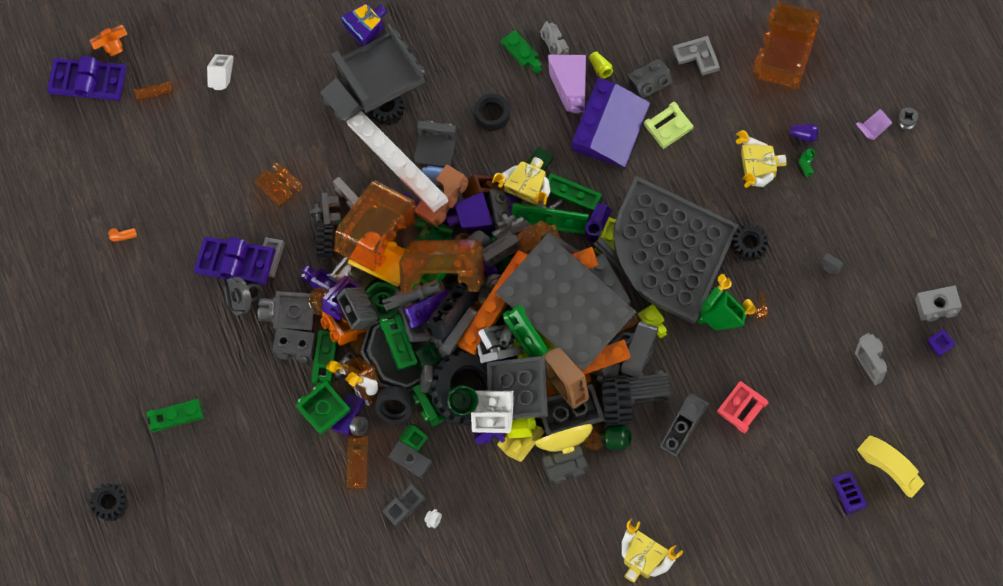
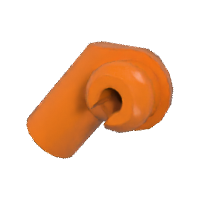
[108,228,137,242]

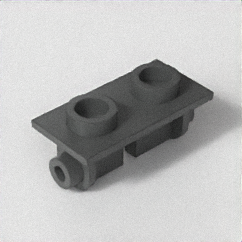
[487,190,510,230]

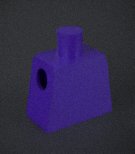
[446,192,493,234]

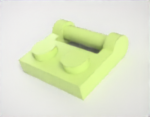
[644,102,694,149]

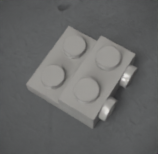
[855,333,887,386]

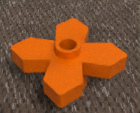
[89,24,127,56]

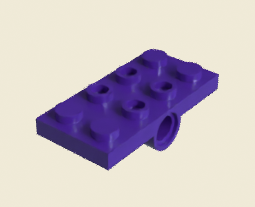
[47,56,127,101]
[194,236,276,285]

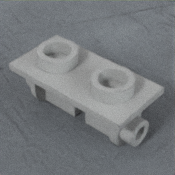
[540,21,570,55]

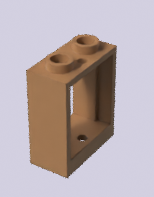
[542,347,589,409]

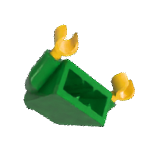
[696,274,756,331]

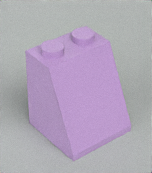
[548,55,586,113]

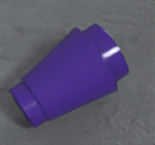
[790,124,819,142]

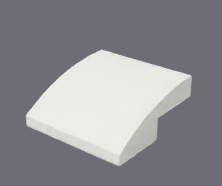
[471,390,513,433]

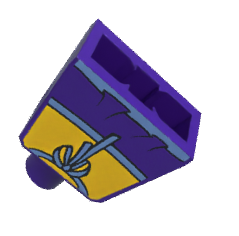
[341,4,387,46]

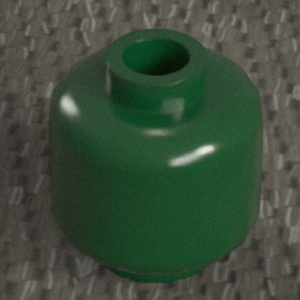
[602,425,632,450]

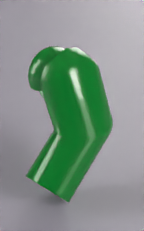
[799,148,815,177]

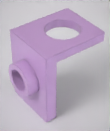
[856,109,892,140]

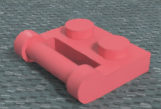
[717,381,769,433]

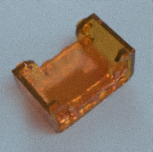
[753,1,821,90]
[335,180,416,272]
[399,240,485,292]

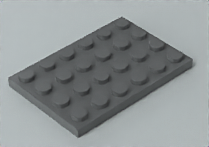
[495,233,636,371]

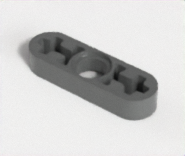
[441,307,478,355]

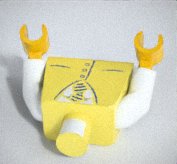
[736,130,786,188]
[492,157,550,205]
[622,518,683,583]

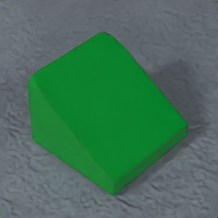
[398,425,428,452]

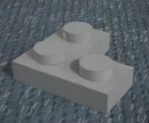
[673,36,720,76]

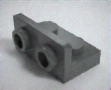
[479,232,521,268]
[477,343,524,363]

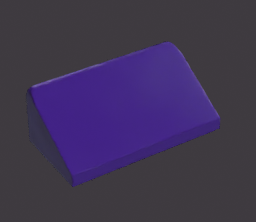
[331,394,365,437]

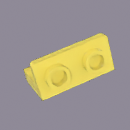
[497,425,545,462]

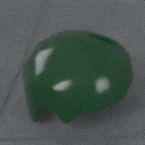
[447,385,479,416]

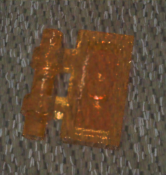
[254,162,303,208]

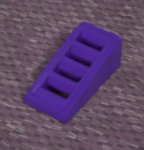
[832,471,867,515]

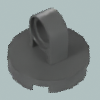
[224,276,262,315]

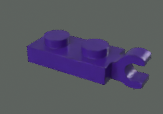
[301,266,337,294]

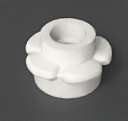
[425,509,442,528]

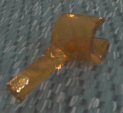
[756,292,768,319]

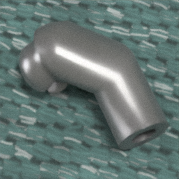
[333,352,355,379]

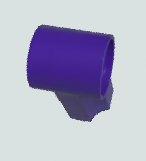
[585,203,612,243]

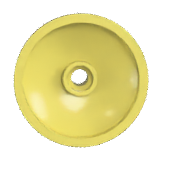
[535,424,593,454]

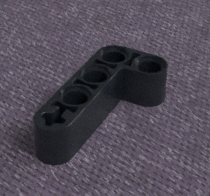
[429,273,479,340]

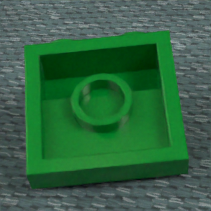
[296,381,351,435]

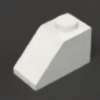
[207,54,233,90]

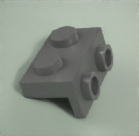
[627,59,673,99]

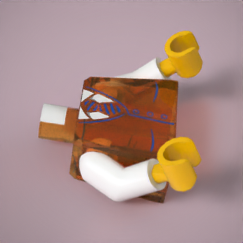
[326,357,381,406]

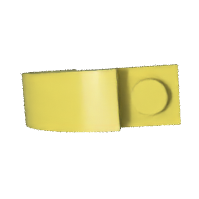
[857,436,925,498]

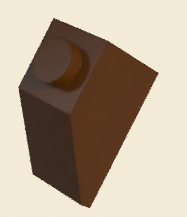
[462,175,506,201]

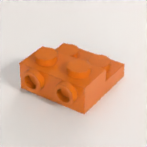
[321,311,375,346]

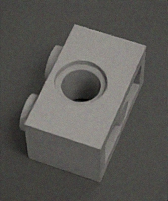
[915,285,962,322]

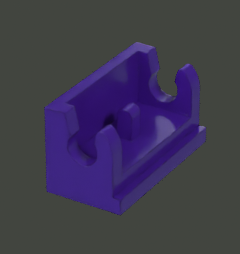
[322,275,360,320]

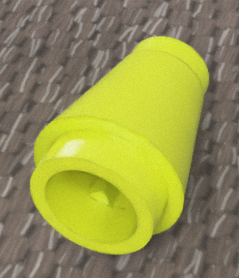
[589,52,613,79]

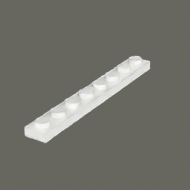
[346,111,448,213]

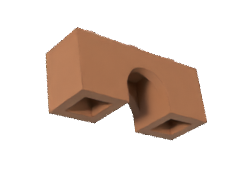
[414,164,469,227]

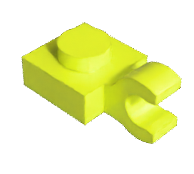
[637,304,667,339]

